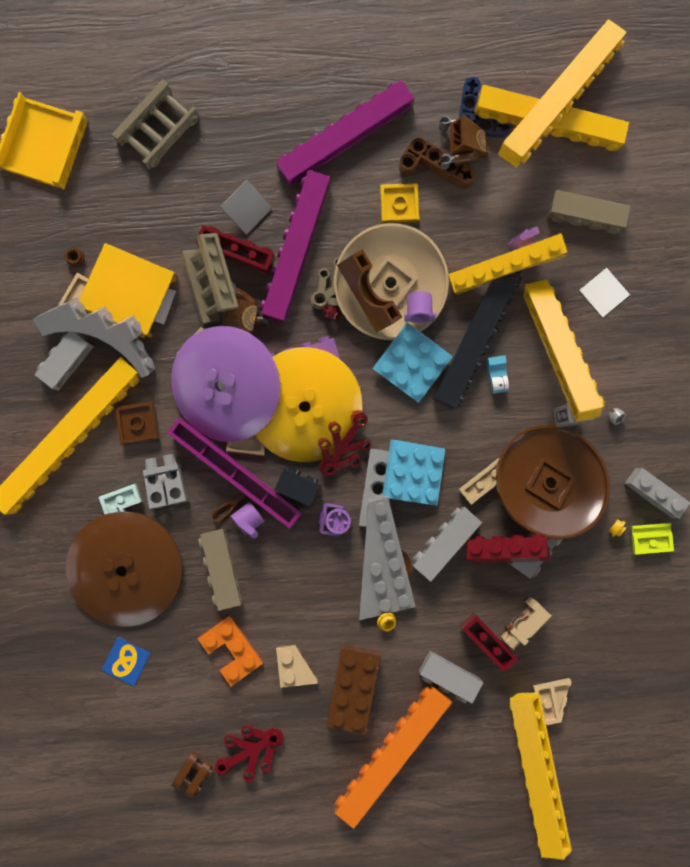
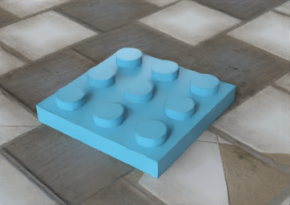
[372,322,453,403]
[382,440,445,506]

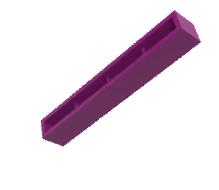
[276,80,414,187]
[260,170,330,324]
[167,418,303,529]

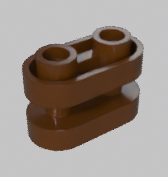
[171,751,213,798]

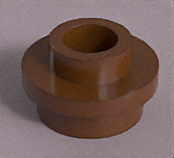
[65,248,84,267]

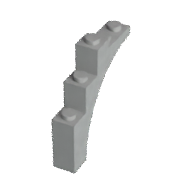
[33,297,155,378]

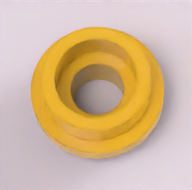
[609,520,626,538]
[377,613,396,631]

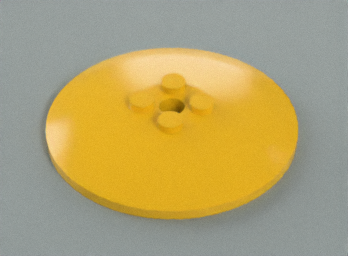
[255,347,362,462]

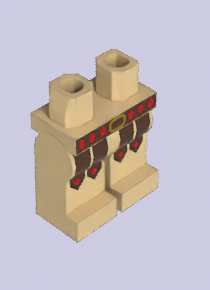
[501,597,551,650]

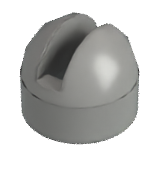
[608,408,626,425]

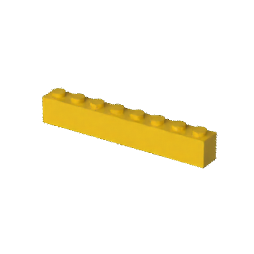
[474,85,629,151]
[523,279,604,422]
[510,693,572,860]

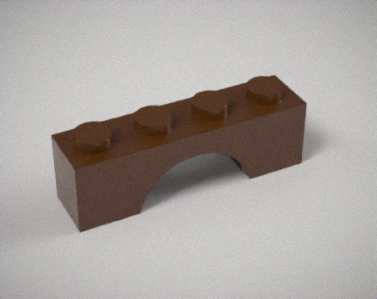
[337,249,402,333]

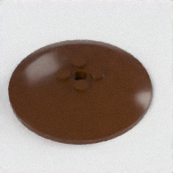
[496,425,610,540]
[66,511,182,627]

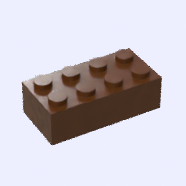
[327,644,380,735]

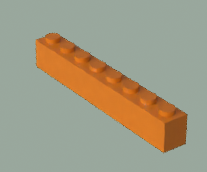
[335,684,452,829]

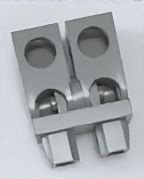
[143,454,189,509]

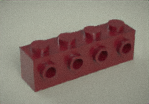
[195,225,276,276]
[467,534,551,564]

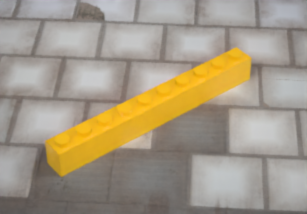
[498,19,627,168]
[0,357,140,515]

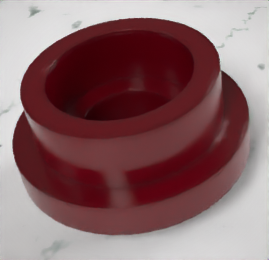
[323,305,341,320]

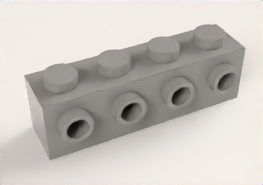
[412,507,482,581]

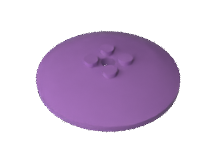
[171,326,281,442]

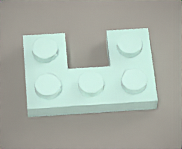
[99,484,143,514]

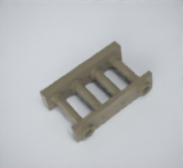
[112,79,199,170]
[181,233,239,324]

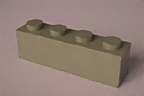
[547,190,630,234]
[199,528,243,611]

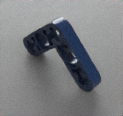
[458,77,513,138]

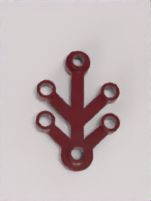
[318,410,372,477]
[215,724,284,782]

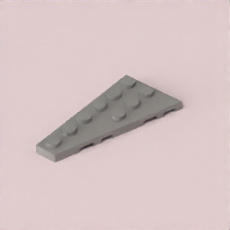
[359,495,416,620]

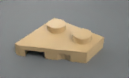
[276,645,318,688]
[533,678,572,725]

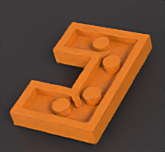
[198,615,263,686]

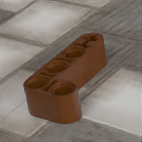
[399,137,476,189]

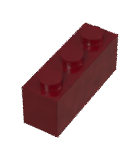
[460,612,518,673]

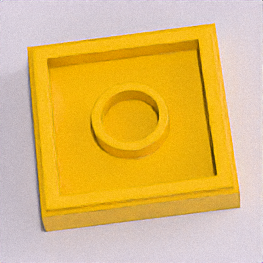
[380,183,419,224]

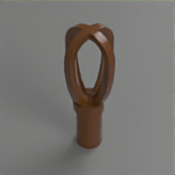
[212,492,248,522]

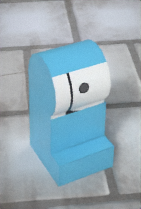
[485,355,509,394]

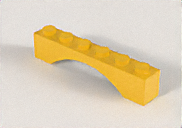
[448,234,567,295]

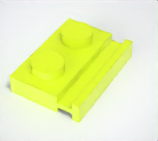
[630,523,674,555]

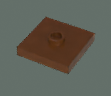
[115,401,160,445]

